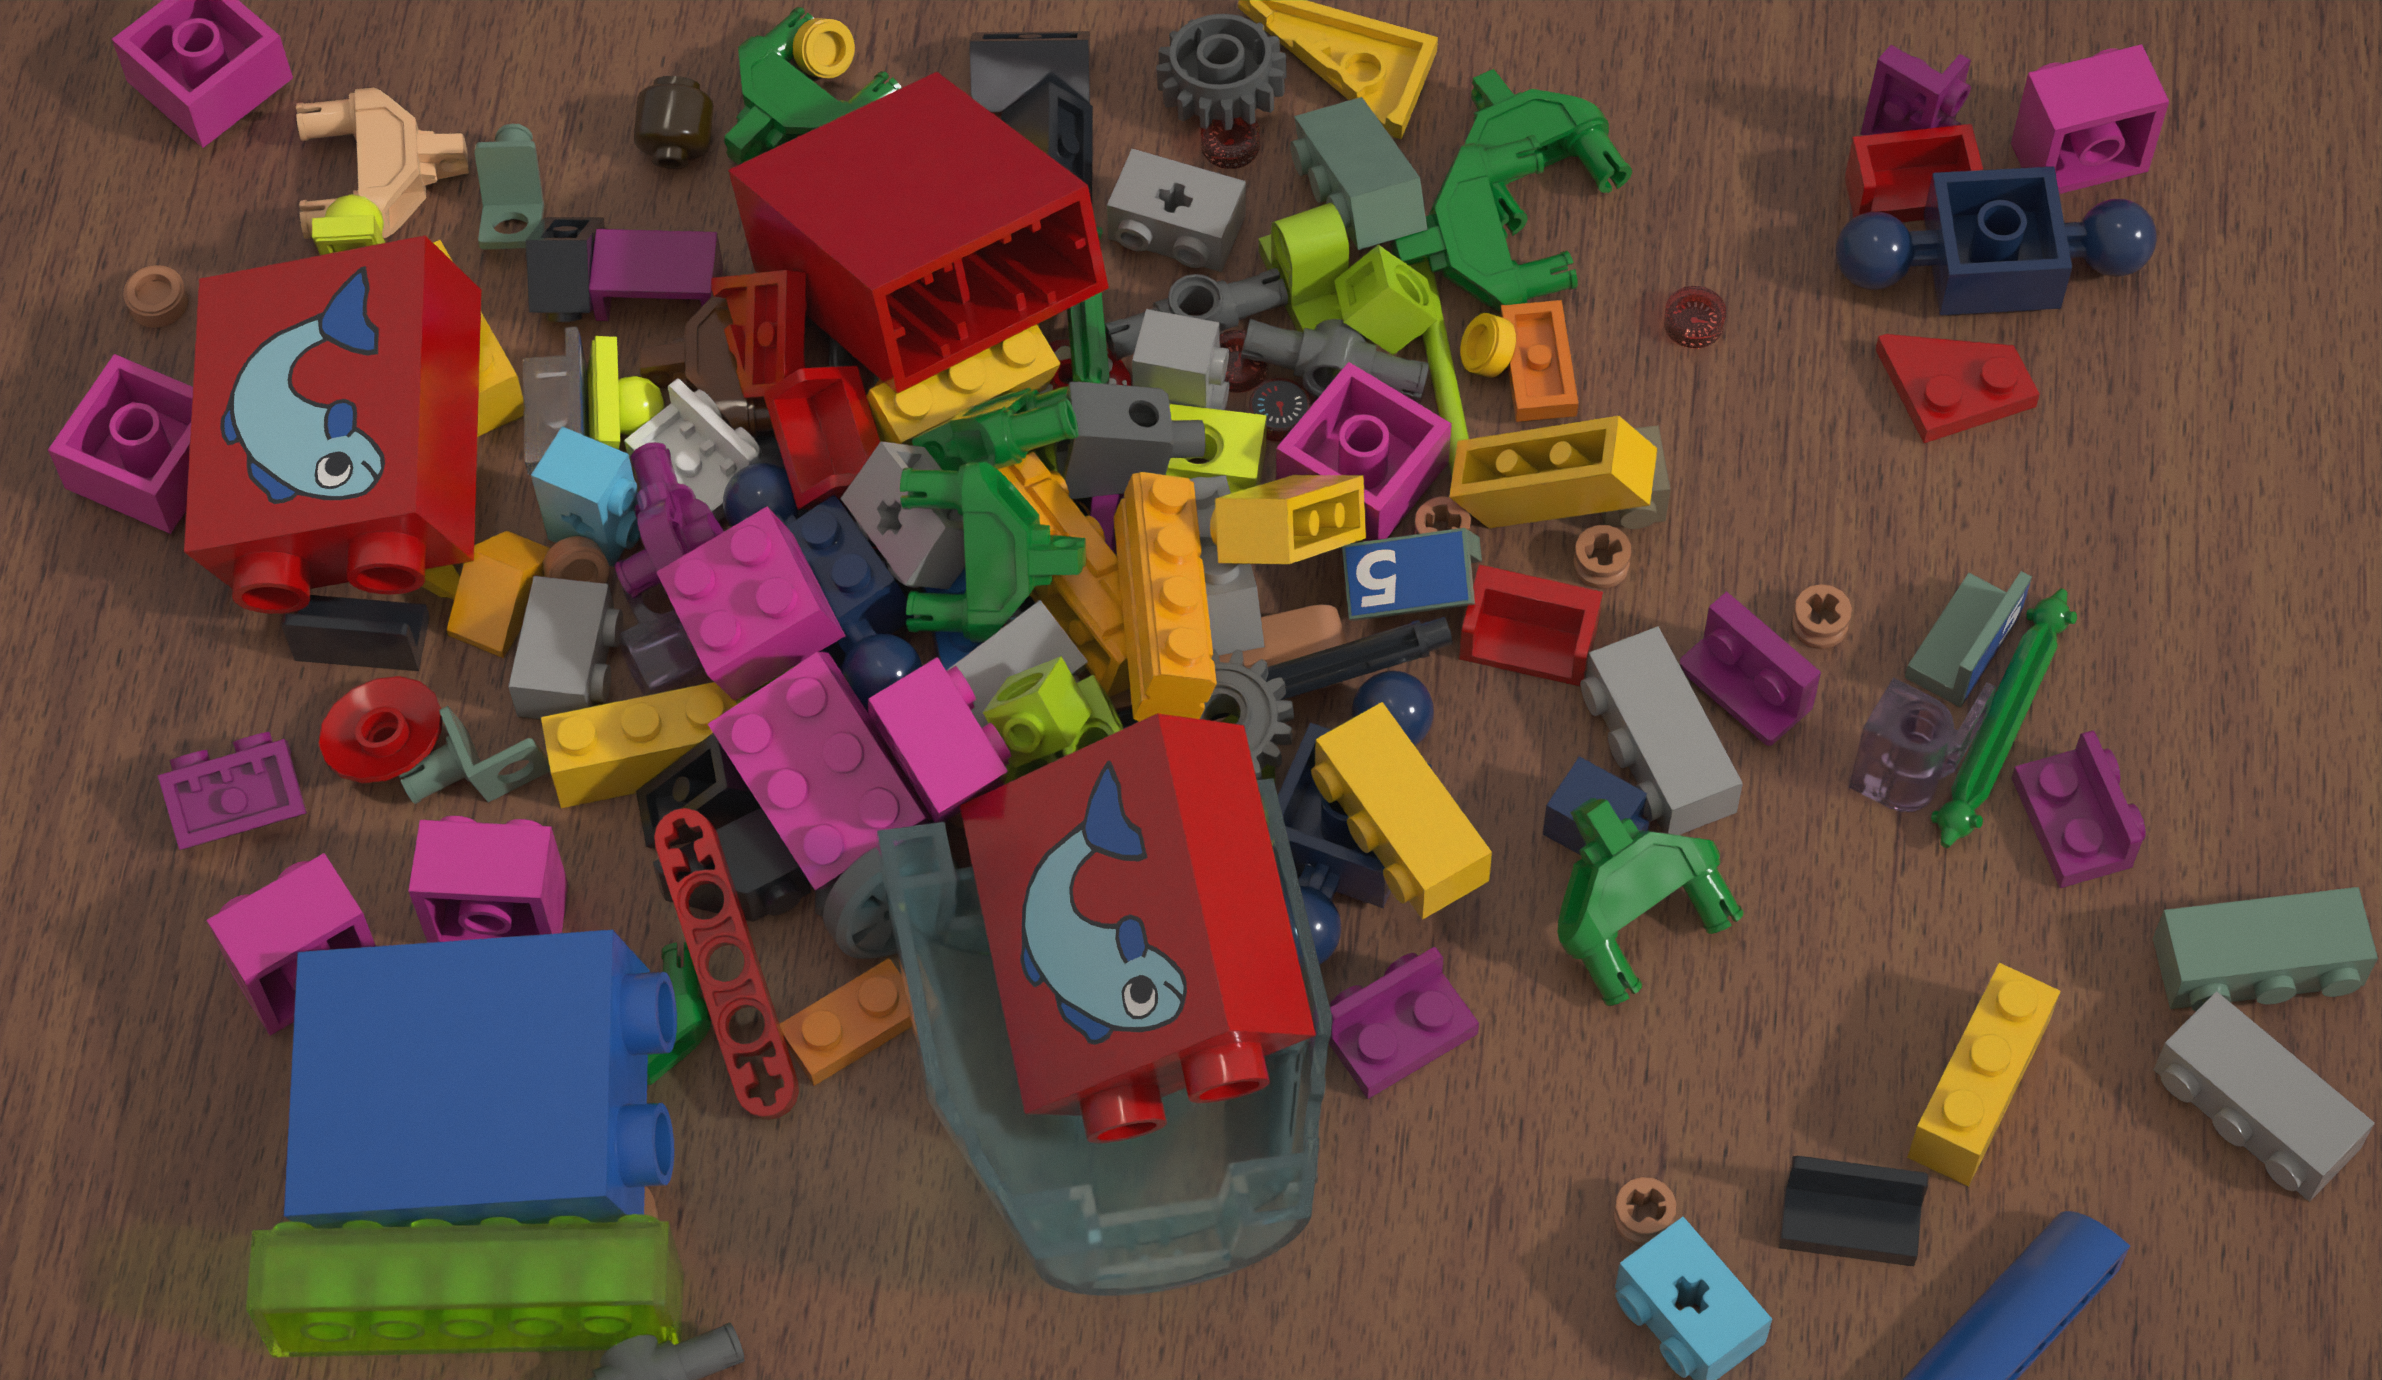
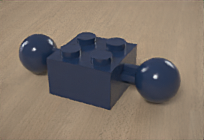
[1835,166,2157,315]
[723,463,922,713]
[1266,671,1434,970]

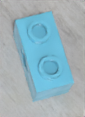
[531,426,641,567]
[1615,1217,1772,1380]

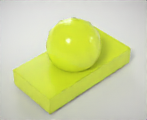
[312,194,385,255]
[587,336,665,450]

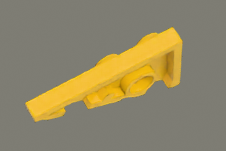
[1238,0,1438,139]

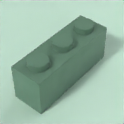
[1290,97,1427,250]
[2153,887,2378,1011]

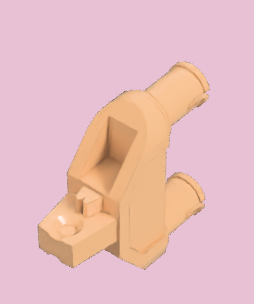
[296,87,469,239]

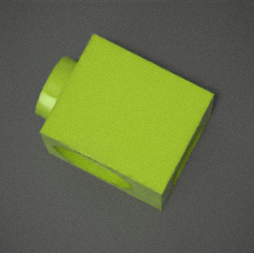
[1334,245,1438,355]
[982,656,1093,768]

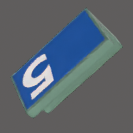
[1342,528,1482,621]
[1905,571,2032,708]

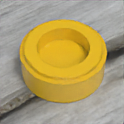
[793,18,855,78]
[1460,313,1516,378]

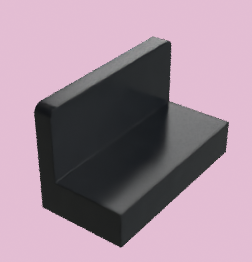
[970,31,1090,112]
[1001,82,1093,203]
[282,595,430,671]
[1779,1156,1929,1267]

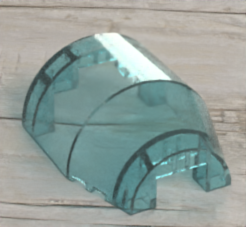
[876,778,1332,1296]

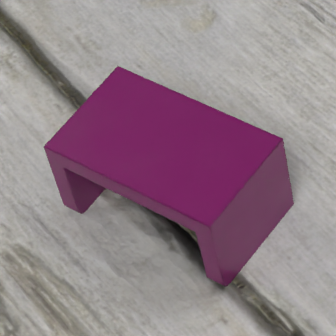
[589,229,723,321]

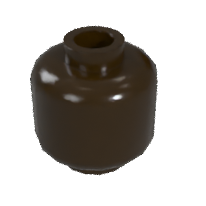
[634,76,714,169]

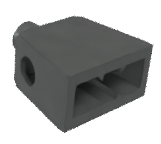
[1054,382,1205,499]

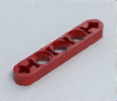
[654,808,799,1120]

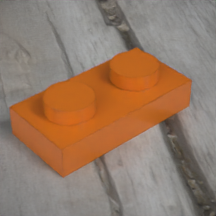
[1500,300,1579,422]
[780,958,926,1086]

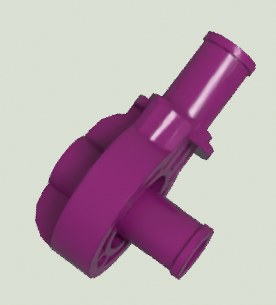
[615,442,724,599]

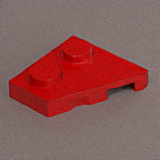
[711,270,807,400]
[1875,334,2040,443]

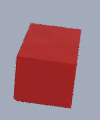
[1844,124,1983,222]
[763,366,880,510]
[1459,564,1603,687]

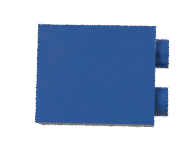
[284,930,677,1249]

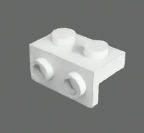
[624,378,762,521]

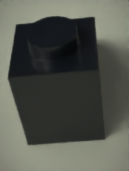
[526,217,605,322]
[636,733,761,849]
[653,807,811,922]

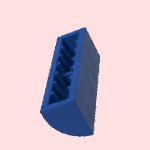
[1902,1211,2130,1380]

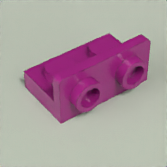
[1860,45,1971,136]
[1679,591,1821,746]
[2011,730,2146,888]
[157,732,307,850]
[1324,947,1479,1099]

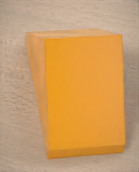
[447,531,550,658]

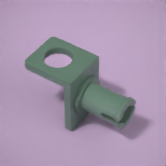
[474,123,544,249]
[399,706,550,804]

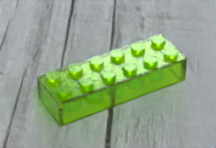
[246,1214,684,1357]

